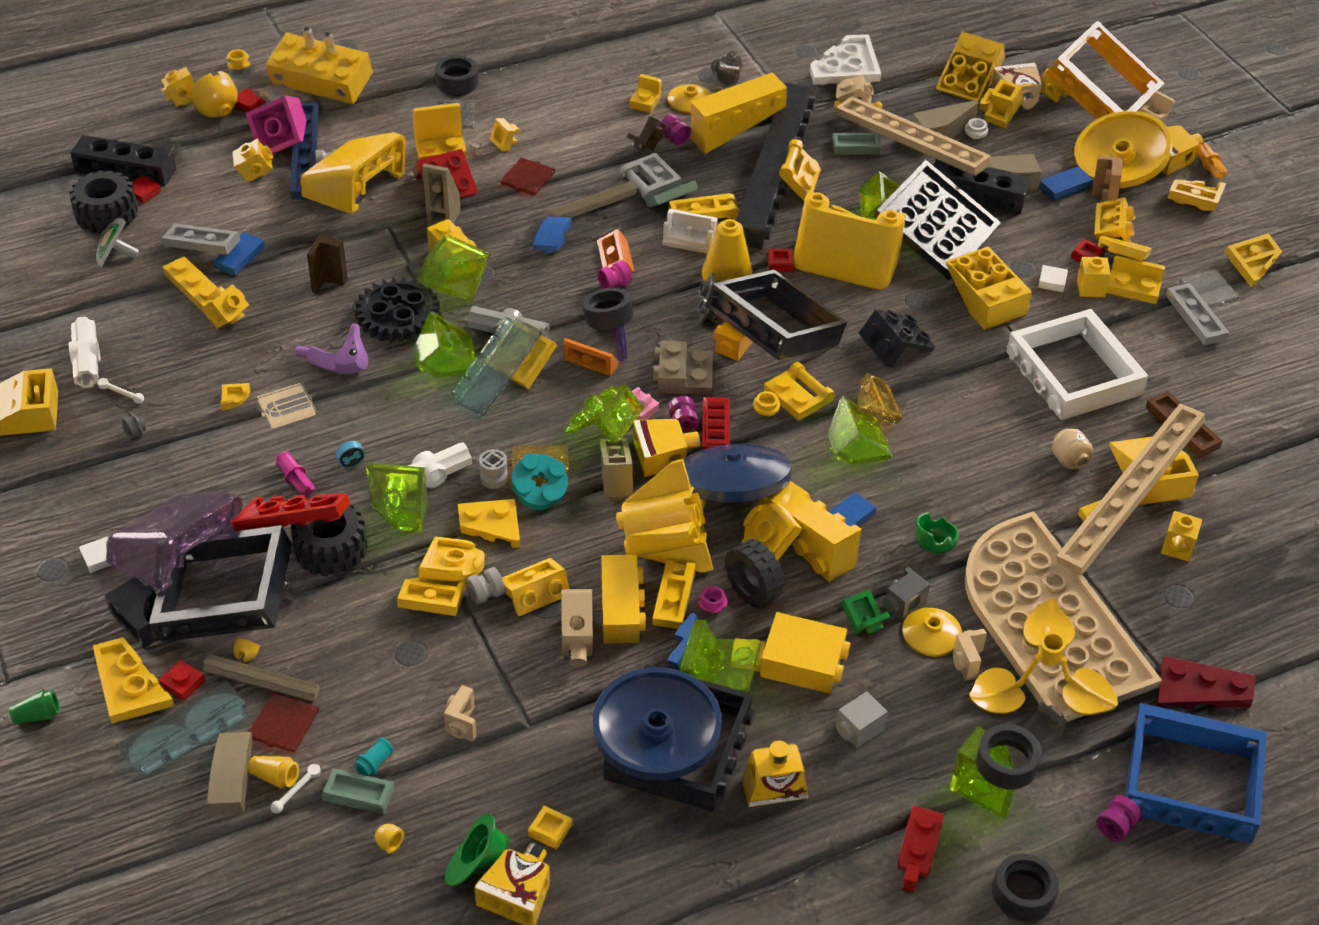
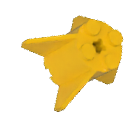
[616,459,713,573]

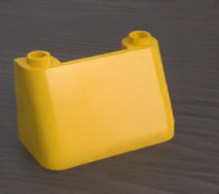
[300,132,405,214]
[793,191,906,289]

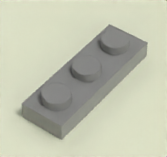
[162,223,240,255]
[1166,283,1229,345]

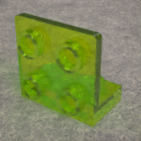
[565,383,645,444]
[680,620,761,693]

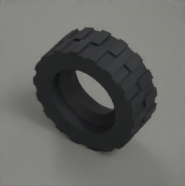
[724,539,785,608]

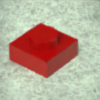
[159,660,205,701]

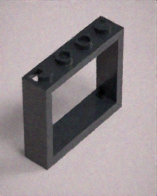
[705,270,848,361]
[149,525,293,642]
[604,664,756,812]

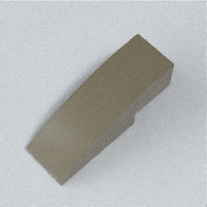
[207,732,252,816]

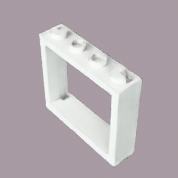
[1006,309,1148,420]

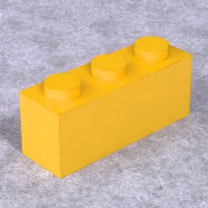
[601,555,646,644]

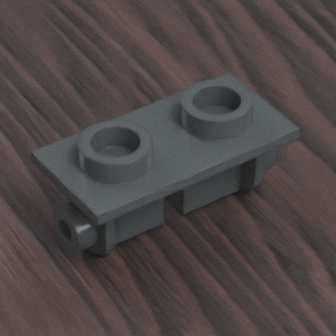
[697,272,723,325]

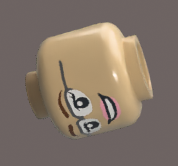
[1051,429,1093,470]

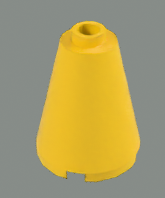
[702,219,752,282]

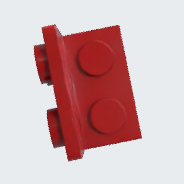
[413,148,478,199]

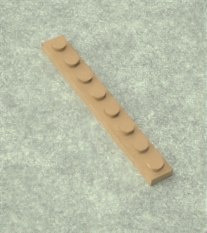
[836,96,992,176]
[1056,403,1205,575]

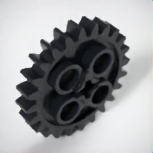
[355,277,440,343]

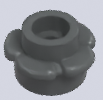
[122,413,146,440]

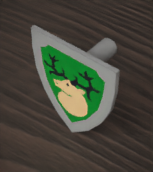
[96,218,139,267]

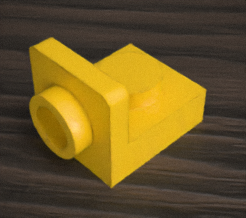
[630,74,661,113]

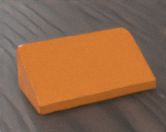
[597,229,634,273]
[563,338,618,376]

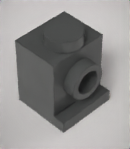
[882,567,930,621]

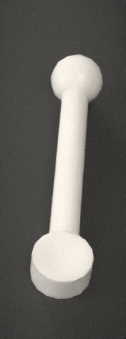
[97,378,144,404]
[270,764,321,814]

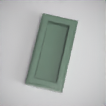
[831,133,881,155]
[644,180,698,208]
[321,768,395,815]

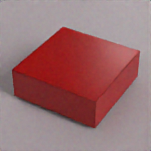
[234,88,265,112]
[132,176,161,204]
[1070,239,1106,263]
[767,249,794,272]

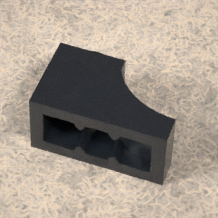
[105,576,157,649]

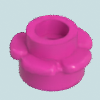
[698,586,727,613]

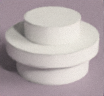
[965,118,988,139]

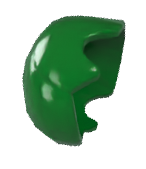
[915,513,959,554]

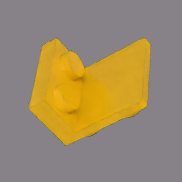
[412,103,467,160]

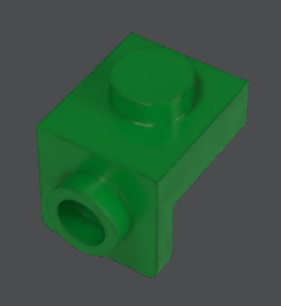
[840,589,890,635]

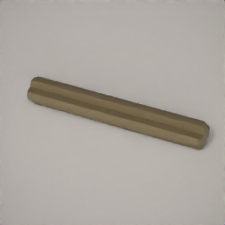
[549,181,637,218]
[203,654,320,702]

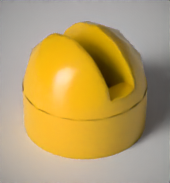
[233,637,260,662]
[375,823,404,853]

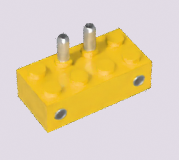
[266,27,373,104]

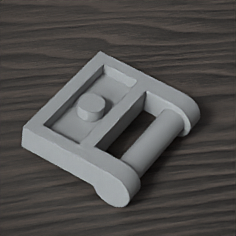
[619,153,682,199]

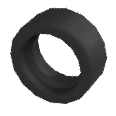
[434,55,479,95]
[582,288,634,330]
[976,724,1042,790]
[992,853,1059,921]

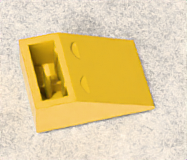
[936,31,1005,103]
[946,246,1032,330]
[0,368,58,436]
[1109,437,1199,505]

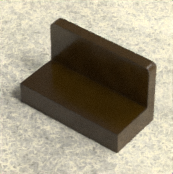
[307,235,348,293]

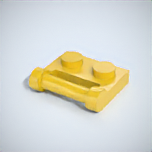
[779,139,821,201]
[764,362,836,421]

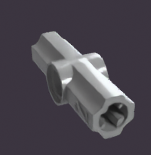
[468,306,549,340]

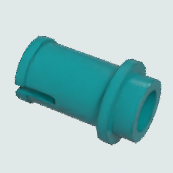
[354,738,394,776]

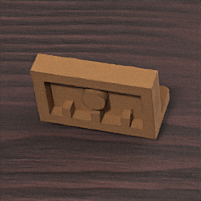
[1092,156,1123,202]

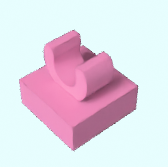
[621,387,659,420]

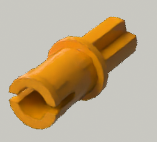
[1196,143,1228,180]

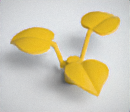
[969,598,1118,715]

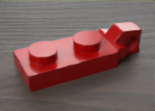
[897,806,944,892]

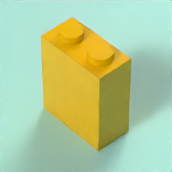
[760,612,851,694]

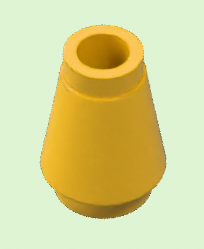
[248,756,299,789]

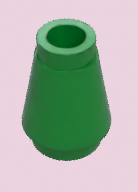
[9,689,60,725]

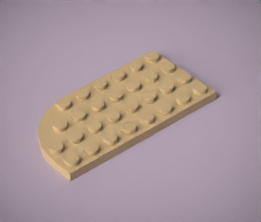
[965,511,1162,726]

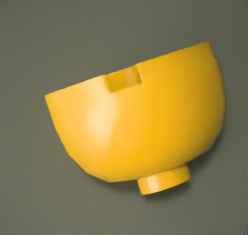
[189,71,238,118]

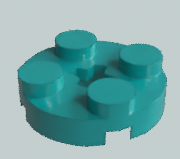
[510,453,568,510]

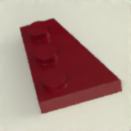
[1156,656,1256,709]

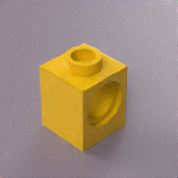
[1077,257,1111,297]
[1161,511,1202,562]

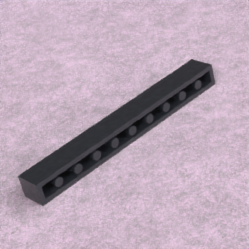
[736,82,816,249]

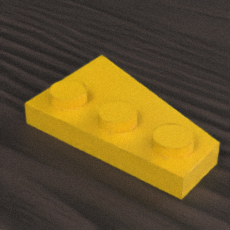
[93,637,174,723]

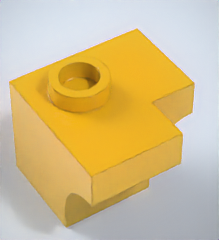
[979,79,1022,128]

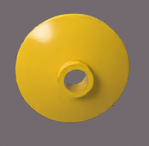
[668,84,712,114]
[902,608,962,657]

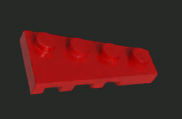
[231,493,350,532]

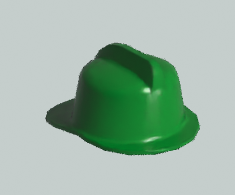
[445,813,510,887]

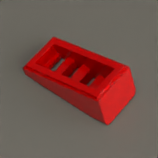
[702,397,730,450]

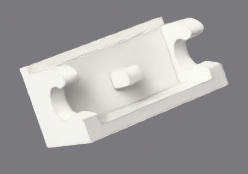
[662,209,718,254]

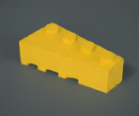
[691,73,787,154]
[758,481,862,582]

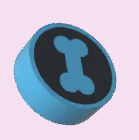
[335,441,365,468]

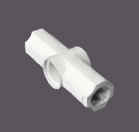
[69,317,101,388]
[386,443,472,497]

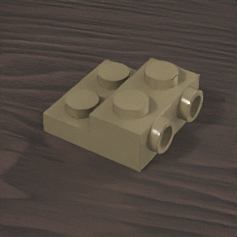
[653,341,713,395]

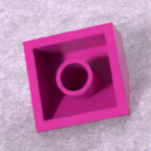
[245,96,307,154]

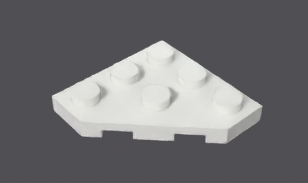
[810,35,881,85]

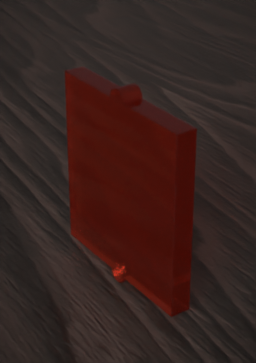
[500,157,555,196]
[249,693,320,753]

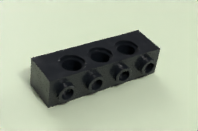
[70,135,177,186]
[933,159,1031,214]

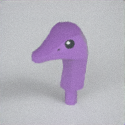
[295,324,368,374]

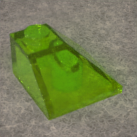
[417,234,491,301]
[414,311,478,377]
[827,396,893,465]
[366,463,428,531]

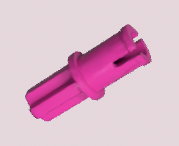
[275,451,315,498]

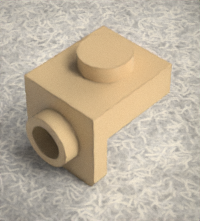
[836,75,873,104]
[1139,91,1175,122]
[953,629,987,681]
[444,685,476,741]

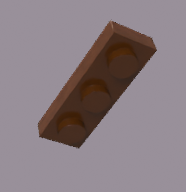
[1145,391,1223,458]

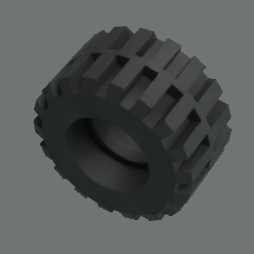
[69,171,138,233]
[291,503,367,577]

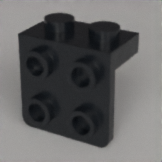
[859,309,935,367]

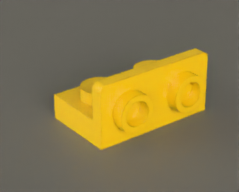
[1094,197,1135,242]
[1106,256,1165,304]
[502,558,570,616]

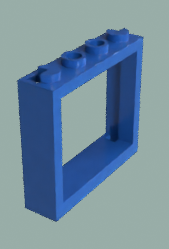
[1124,703,1267,843]

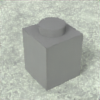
[836,691,888,748]

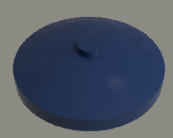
[684,444,791,502]
[593,667,722,781]

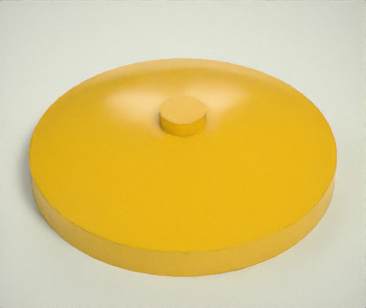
[1074,111,1172,188]

